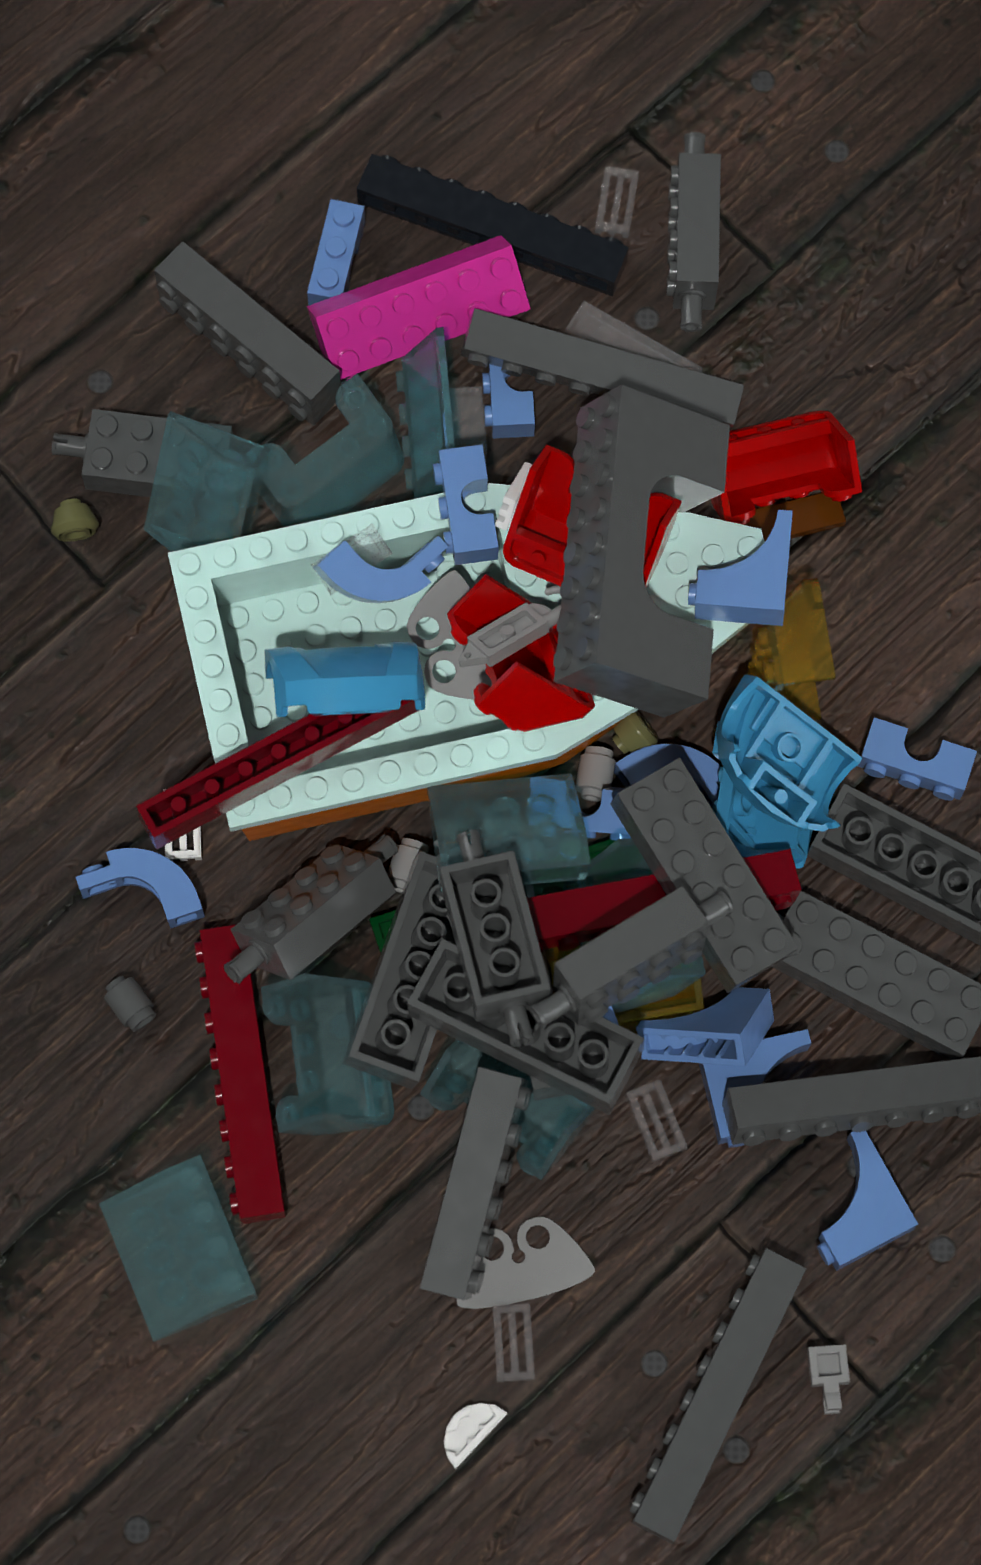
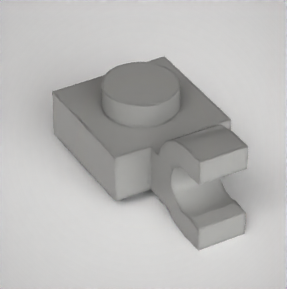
[807,1344,850,1415]

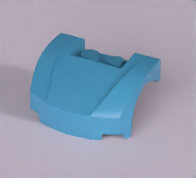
[264,642,426,717]
[717,675,863,832]
[712,721,813,869]

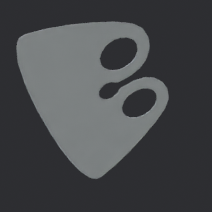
[407,570,492,700]
[456,1217,595,1309]

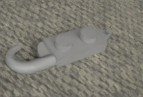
[459,585,561,667]

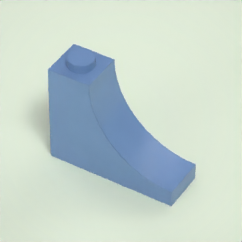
[688,510,793,626]
[636,987,774,1066]
[699,1029,811,1148]
[817,1131,918,1271]

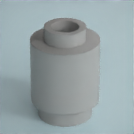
[575,746,616,802]
[387,838,430,893]

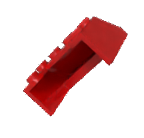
[711,411,862,525]
[503,444,682,588]
[447,574,595,732]

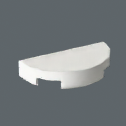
[444,1403,508,1470]

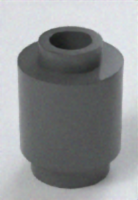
[104,976,156,1032]

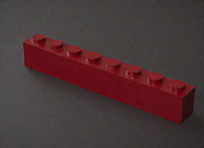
[136,700,419,850]
[527,849,802,953]
[194,924,286,1224]

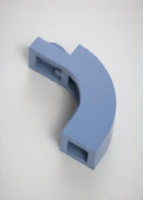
[312,536,448,603]
[614,744,721,808]
[76,848,205,929]

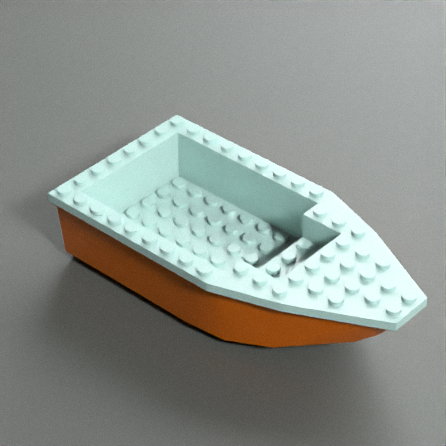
[168,483,765,841]

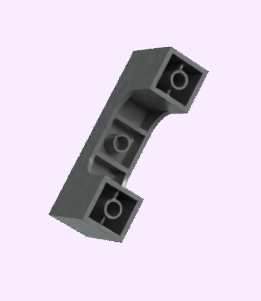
[553,385,730,717]

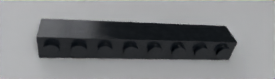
[357,154,629,297]

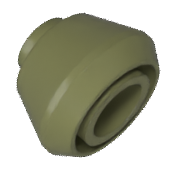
[51,499,99,542]
[612,711,659,754]

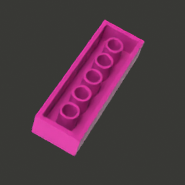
[307,235,530,380]

